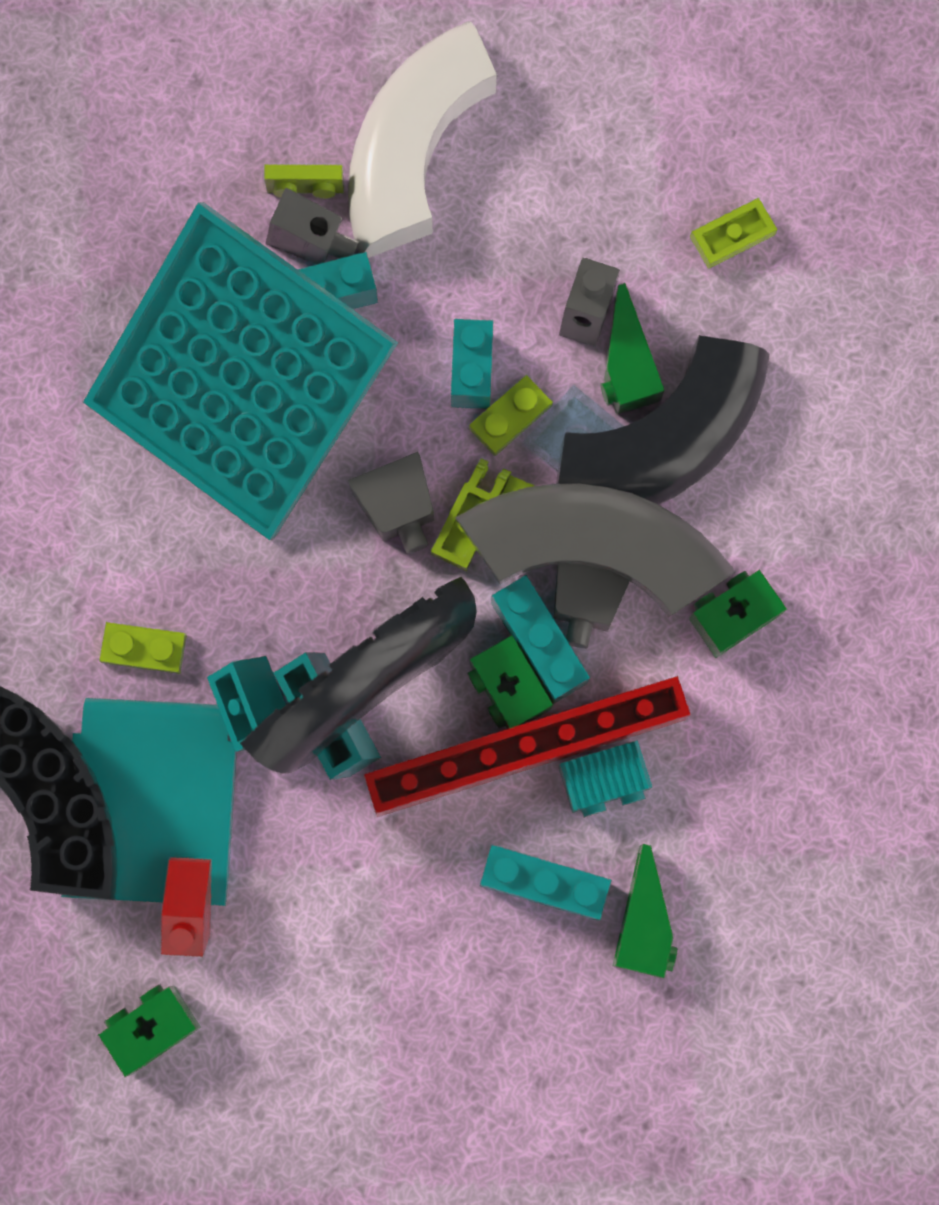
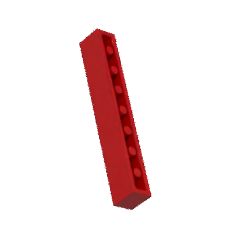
[364,676,691,817]

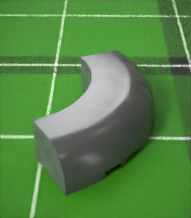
[455,484,736,617]

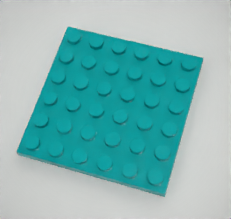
[83,202,399,540]

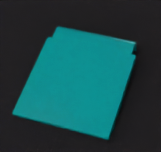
[61,698,237,906]

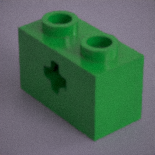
[689,569,787,658]
[467,636,553,729]
[98,984,201,1077]

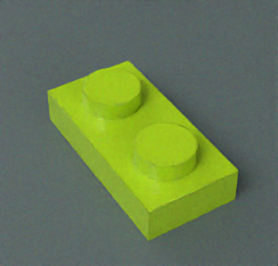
[264,164,344,199]
[690,197,778,269]
[469,375,553,456]
[99,622,187,674]

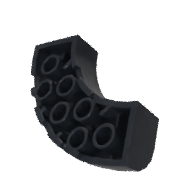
[556,335,770,504]
[240,577,477,774]
[0,686,117,901]

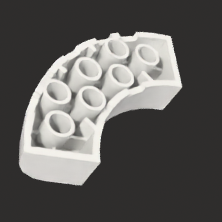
[348,21,497,258]

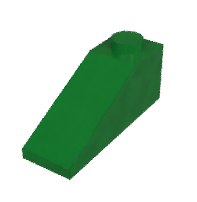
[600,283,665,415]
[612,844,678,978]

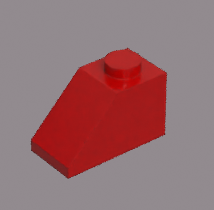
[161,857,211,957]

